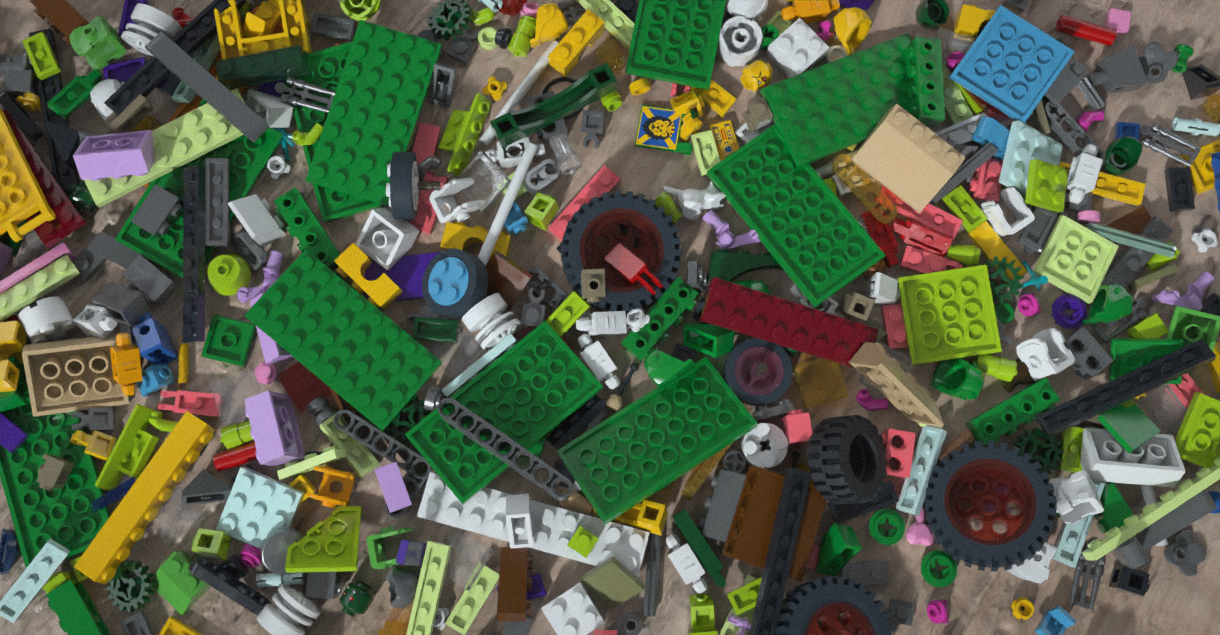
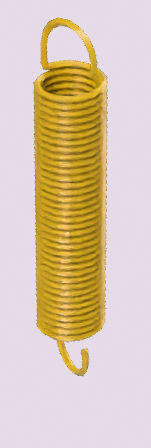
[178,335,189,391]

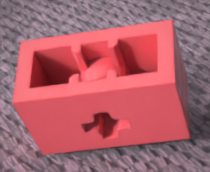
[780,409,812,445]

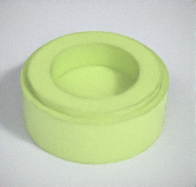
[478,27,498,50]

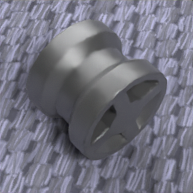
[722,451,746,473]

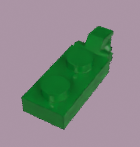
[47,69,103,120]

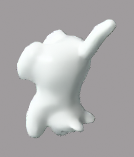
[663,181,725,220]

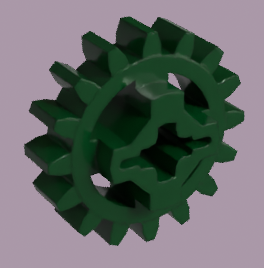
[428,0,474,41]
[980,256,1024,304]
[386,395,430,442]
[1013,428,1064,475]
[106,560,156,612]

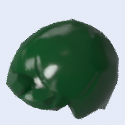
[915,0,950,30]
[1105,136,1142,176]

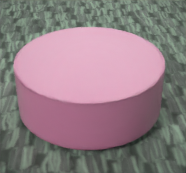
[1077,210,1100,224]

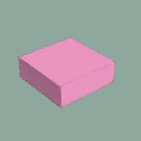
[1105,8,1131,34]

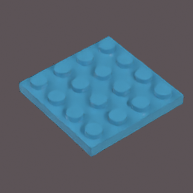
[950,5,1075,123]

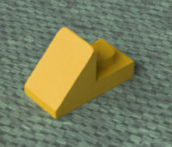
[243,1,281,38]

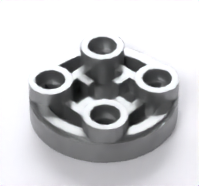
[261,527,304,575]

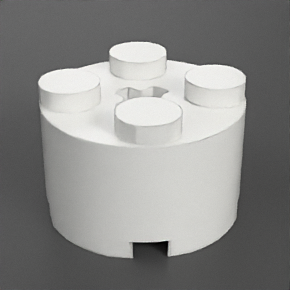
[717,16,762,67]
[18,297,76,344]
[740,423,788,469]

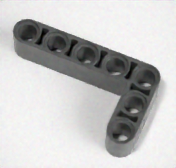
[334,410,432,518]
[1111,489,1218,569]

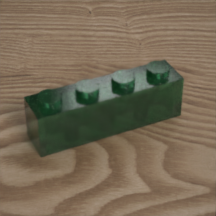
[215,45,311,90]

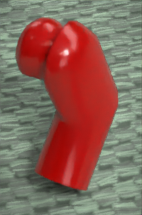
[172,7,195,28]

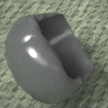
[386,567,418,609]

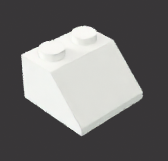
[228,194,286,249]
[356,207,419,270]

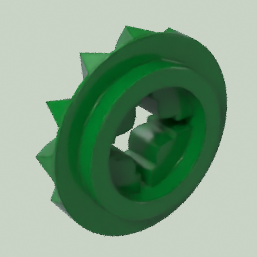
[868,509,905,545]
[920,550,957,587]

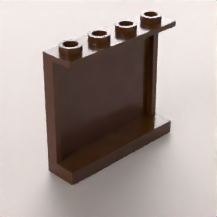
[722,466,826,582]

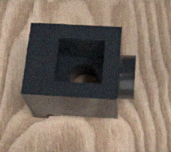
[1109,565,1150,596]

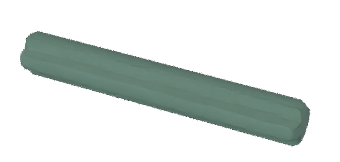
[1086,222,1177,258]

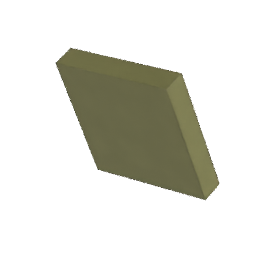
[580,556,645,610]

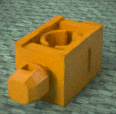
[781,0,840,24]
[110,332,143,396]

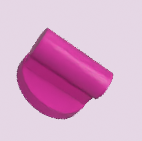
[816,21,834,40]
[946,52,965,73]
[1018,292,1042,316]
[240,543,262,567]
[927,599,949,624]

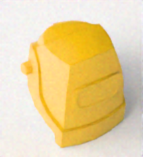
[530,2,568,48]
[834,7,871,56]

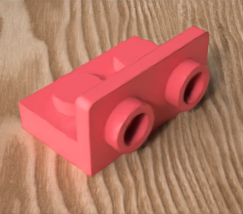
[969,158,1003,203]

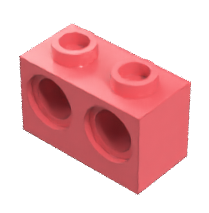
[880,428,916,478]

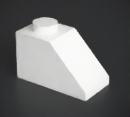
[246,89,293,128]
[865,272,900,305]
[506,494,534,549]

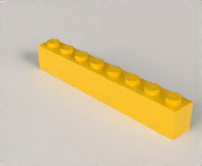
[74,411,216,585]

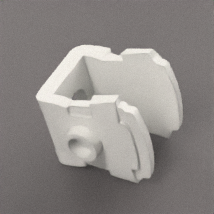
[429,178,485,223]
[980,187,1035,238]
[1016,328,1075,381]
[1049,471,1104,525]
[1007,542,1057,584]

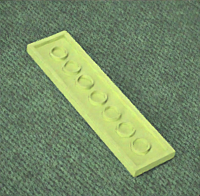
[84,88,246,207]

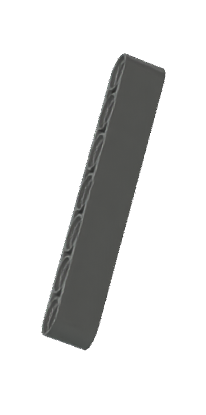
[145,32,269,143]
[438,398,572,501]

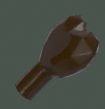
[1003,358,1036,393]

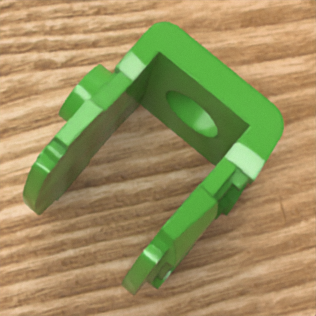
[69,16,126,70]
[367,526,414,569]

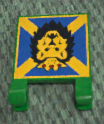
[634,105,698,156]

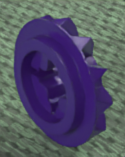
[1051,294,1087,329]

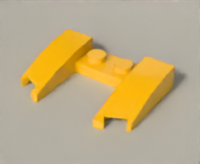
[214,0,312,67]

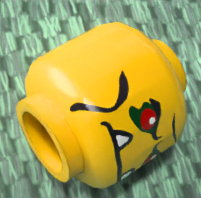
[740,60,773,92]

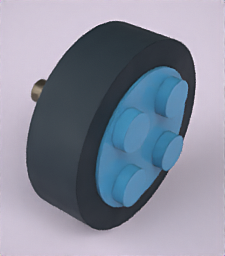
[422,249,488,318]

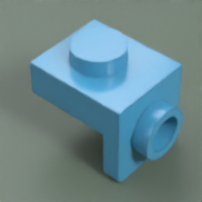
[497,201,529,235]
[136,363,175,397]
[1035,606,1076,635]

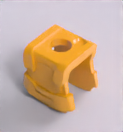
[307,465,356,508]

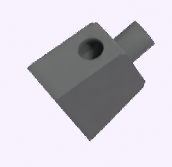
[1089,45,1148,94]

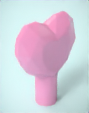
[906,508,934,546]

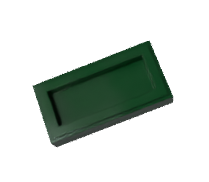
[412,317,460,343]

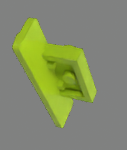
[438,93,491,179]
[95,404,159,492]

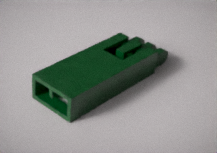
[671,509,726,588]

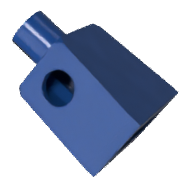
[132,312,179,365]

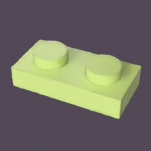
[690,130,721,177]

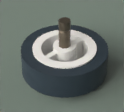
[386,152,441,219]

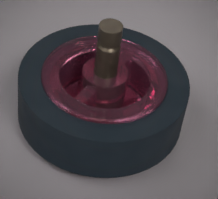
[724,338,793,406]

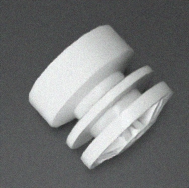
[121,3,180,56]
[462,293,521,351]
[256,584,321,635]

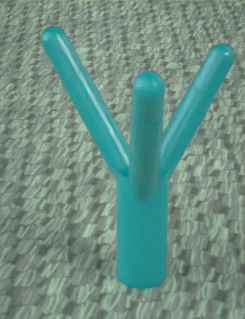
[272,127,294,161]
[1009,260,1048,291]

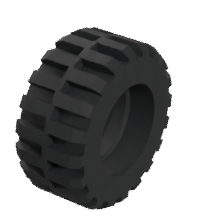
[807,415,888,504]

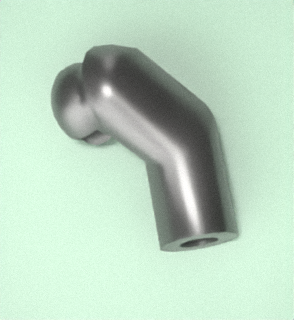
[418,155,441,181]

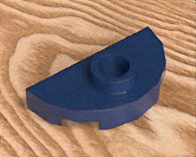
[0,528,19,575]

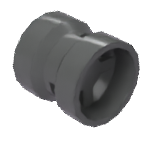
[306,395,337,426]

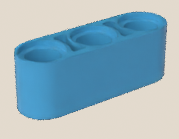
[972,117,1010,160]

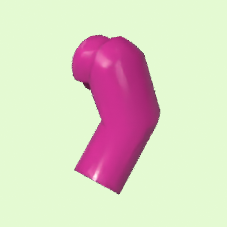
[1076,110,1104,133]
[856,389,888,411]

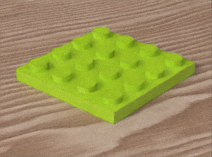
[897,264,1002,365]

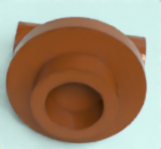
[863,260,886,280]

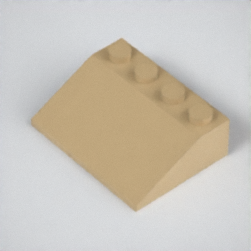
[851,104,966,213]
[22,334,130,417]
[849,342,944,428]

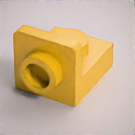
[669,90,705,117]

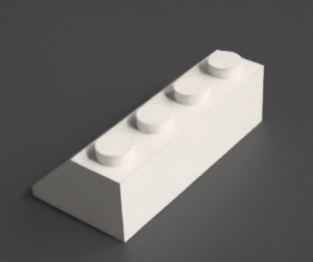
[1080,427,1186,488]

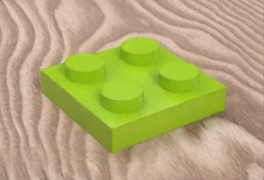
[1025,159,1068,212]

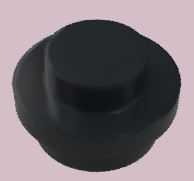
[495,28,513,49]

